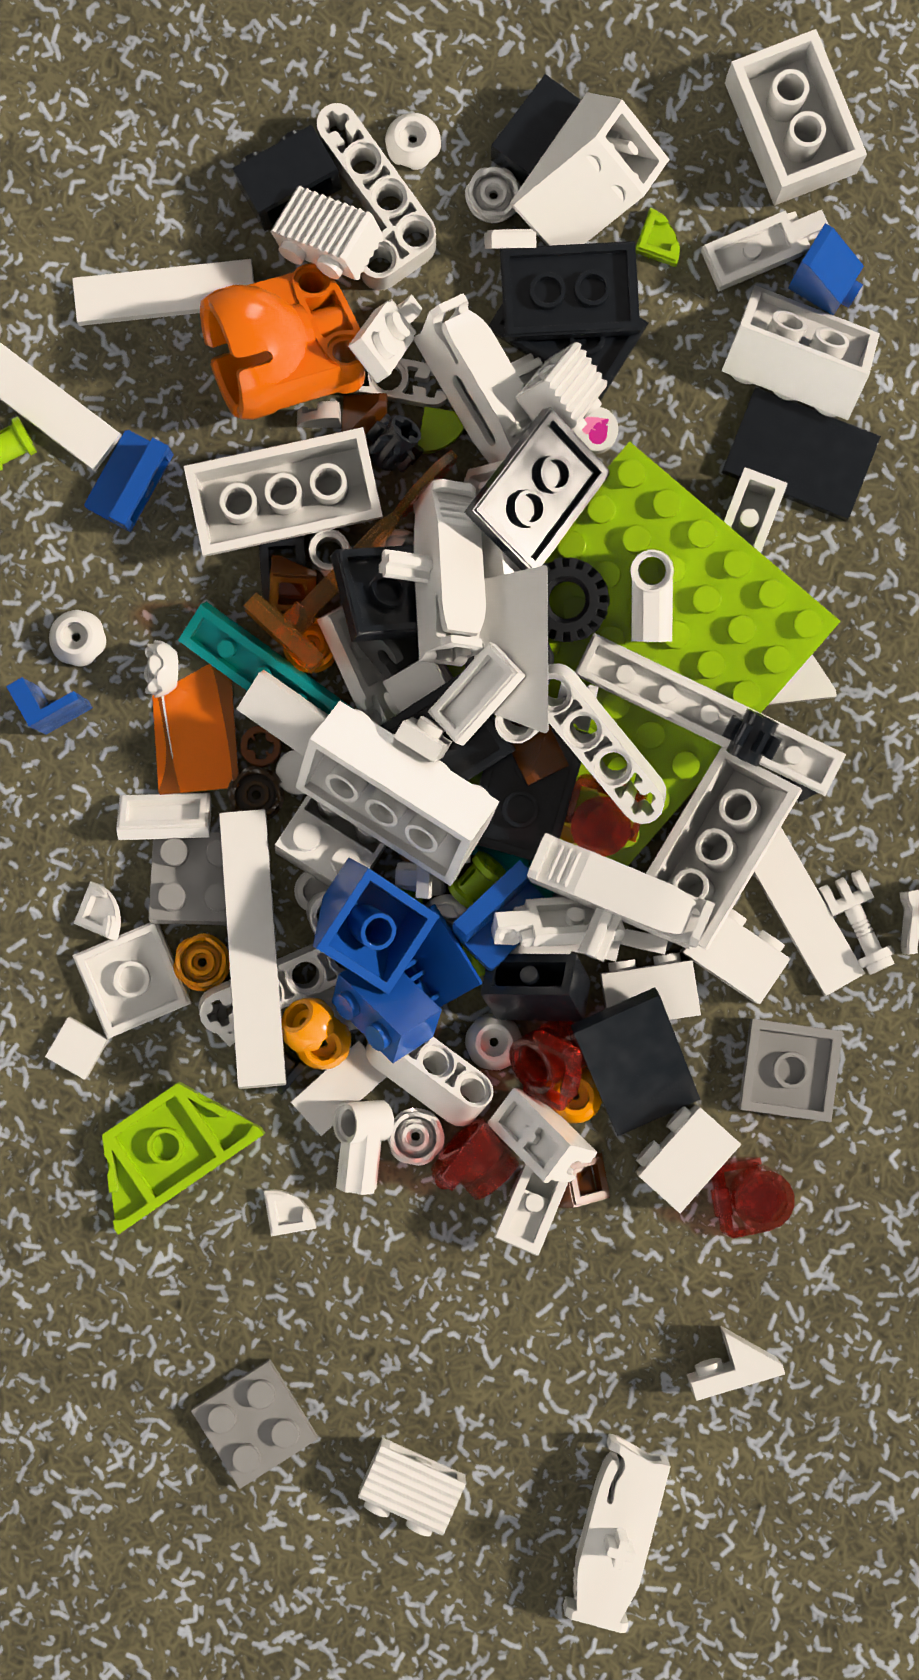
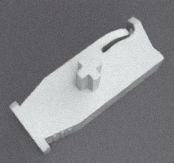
[414,294,543,464]
[379,479,486,667]
[527,833,715,962]
[563,1434,670,1633]

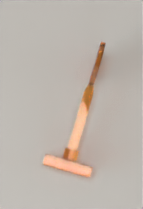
[243,450,458,675]

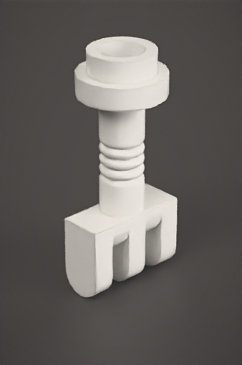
[818,870,895,975]

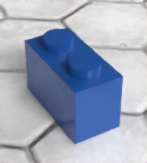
[332,969,442,1063]

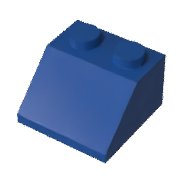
[313,857,439,995]

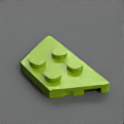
[102,1082,265,1235]

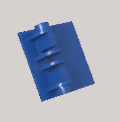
[404,904,483,1007]

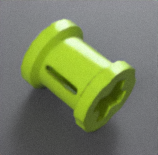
[0,416,37,471]
[448,851,506,909]

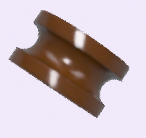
[240,726,282,767]

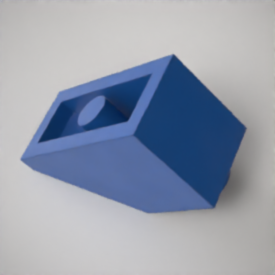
[788,223,864,316]

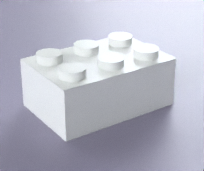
[725,29,867,206]

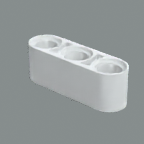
[366,1037,493,1127]

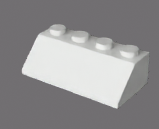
[184,427,383,557]
[295,701,499,886]
[646,747,803,950]

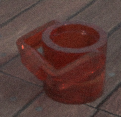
[565,774,648,857]
[509,1021,587,1111]
[431,1119,519,1200]
[710,1157,795,1238]

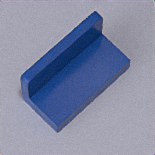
[84,430,174,533]
[6,677,93,735]
[452,860,545,971]

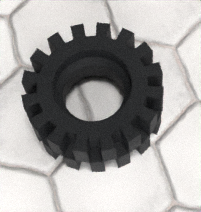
[542,557,610,642]

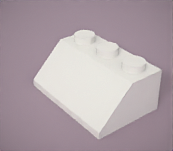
[722,285,880,420]

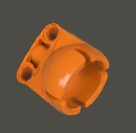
[200,263,365,420]

